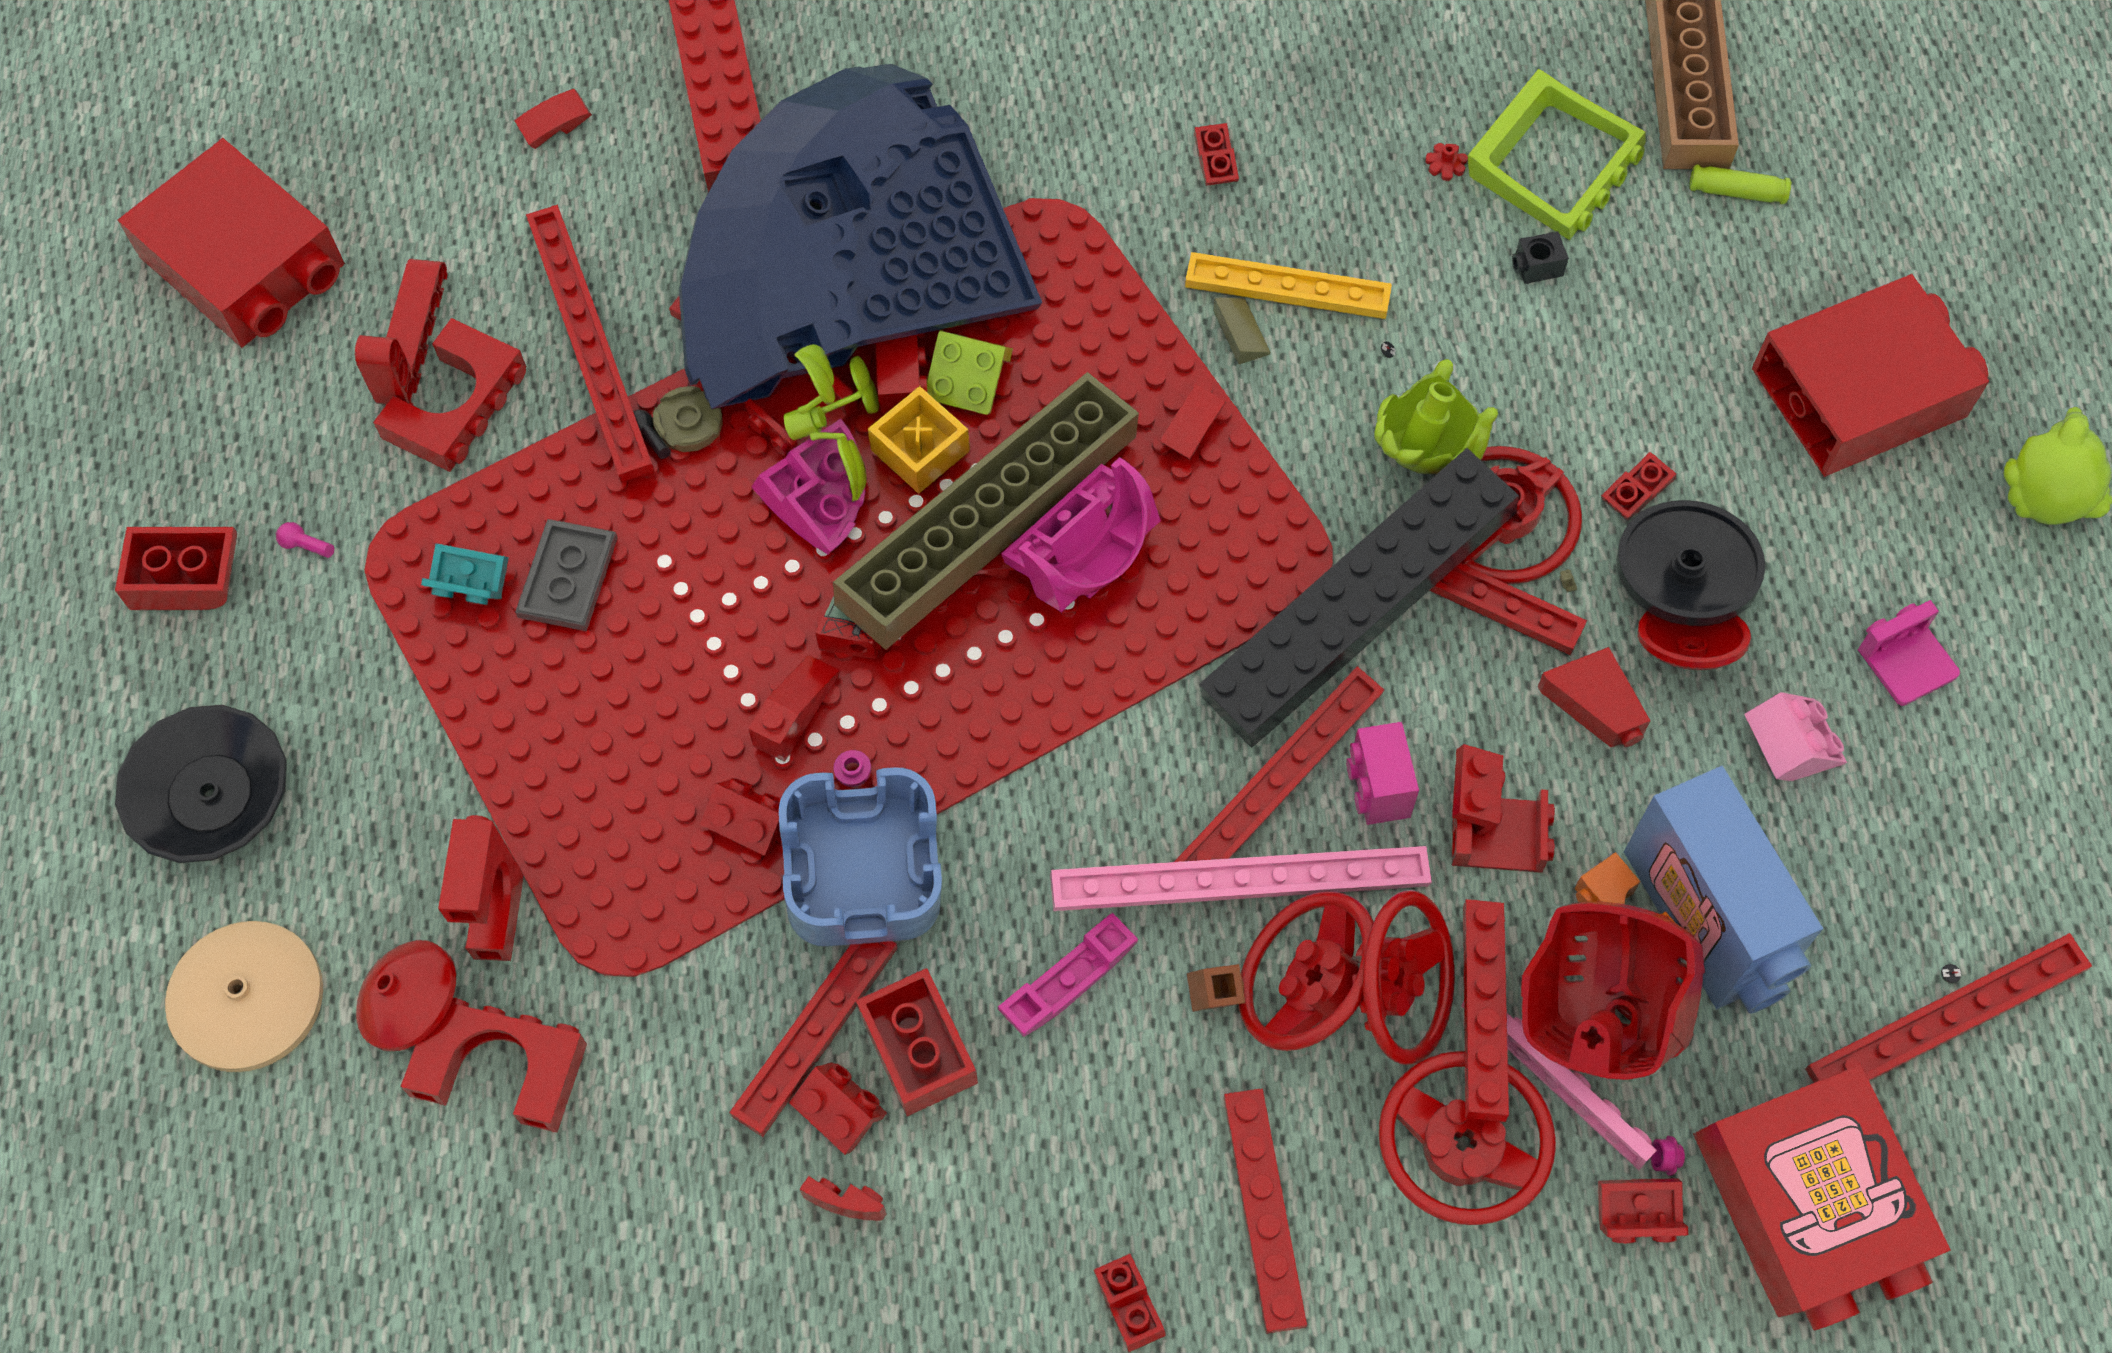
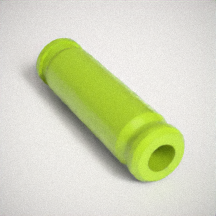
[1689,164,1792,205]

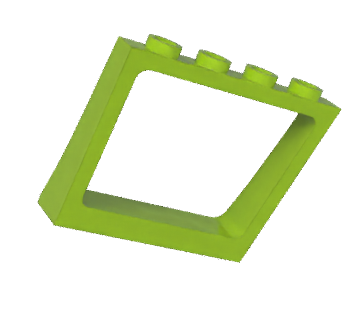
[1468,69,1646,240]

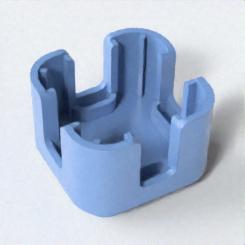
[779,768,942,946]

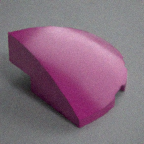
[751,419,865,555]

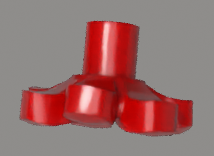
[1425,143,1468,181]

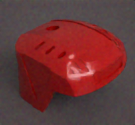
[1521,901,1705,1080]

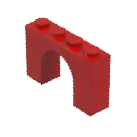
[373,318,526,472]
[438,815,524,961]
[400,997,587,1133]

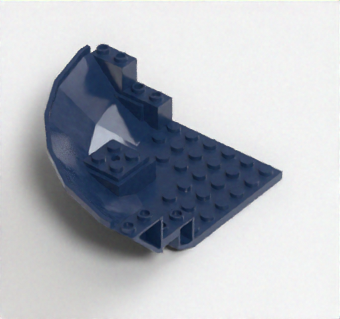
[679,64,1042,409]

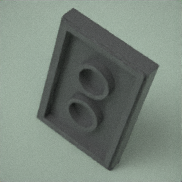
[515,519,618,631]

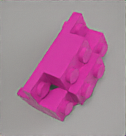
[1001,457,1161,612]

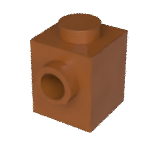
[1187,964,1245,1012]

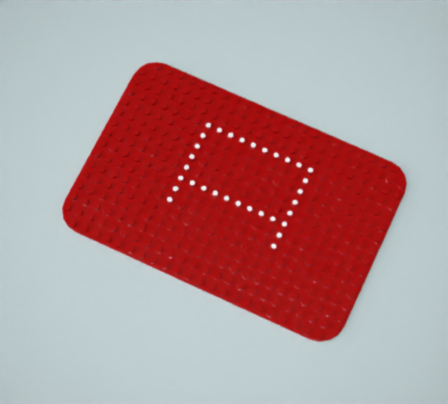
[364,198,1333,977]

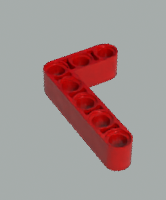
[355,259,447,405]

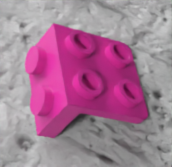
[1858,600,1960,706]

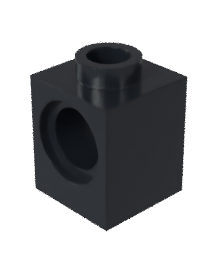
[1512,231,1569,284]

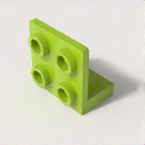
[927,331,1013,415]

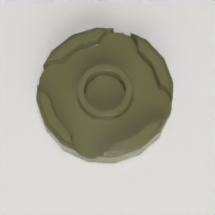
[653,386,723,452]

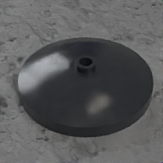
[1616,500,1765,626]

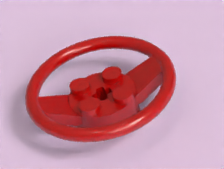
[1461,446,1582,584]
[1352,890,1455,1065]
[1239,892,1374,1051]
[1379,1051,1556,1225]

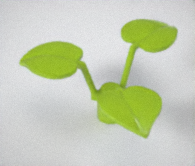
[784,344,880,502]

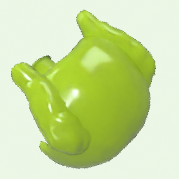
[1374,359,1498,474]
[2003,407,2112,525]

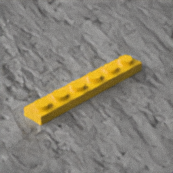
[1185,252,1392,319]

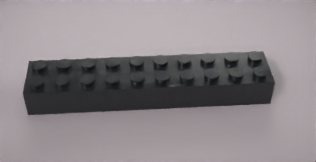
[1199,448,1519,748]

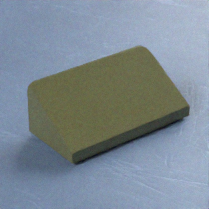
[1213,297,1271,364]

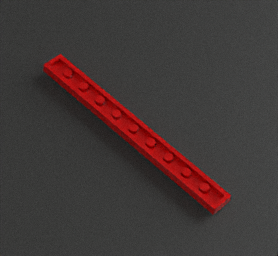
[526,204,654,482]

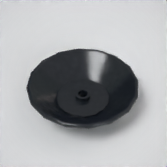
[115,705,287,863]

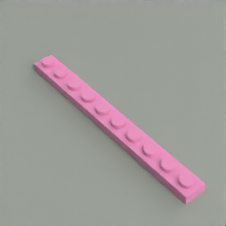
[1050,846,1432,911]

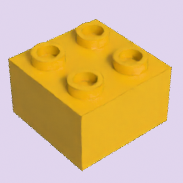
[868,386,970,494]

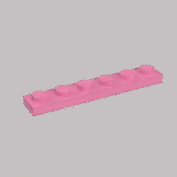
[1461,1001,1657,1170]

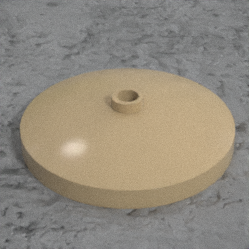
[165,921,323,1072]

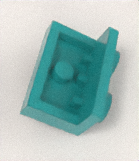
[421,543,509,605]

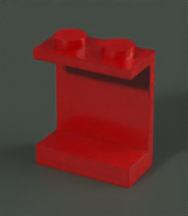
[745,373,858,456]
[1452,789,1555,873]

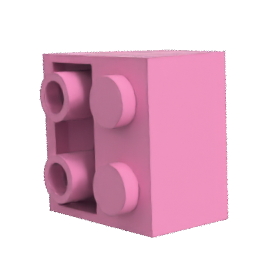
[1744,692,1847,781]

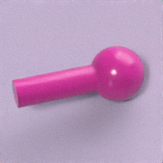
[276,522,335,558]

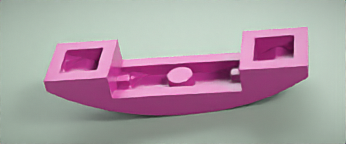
[998,912,1138,1037]

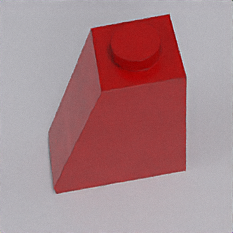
[1538,647,1651,748]

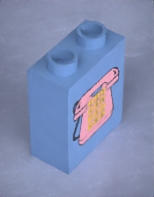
[1624,765,1823,1014]

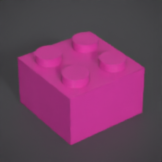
[1346,722,1419,825]

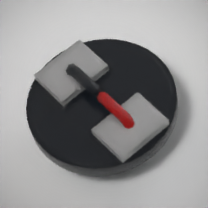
[1381,341,1396,358]
[1941,964,1961,983]

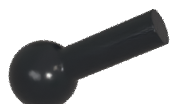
[633,410,671,459]

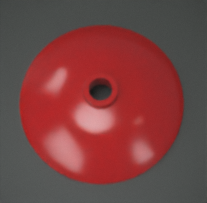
[1637,611,1751,670]
[356,940,456,1052]

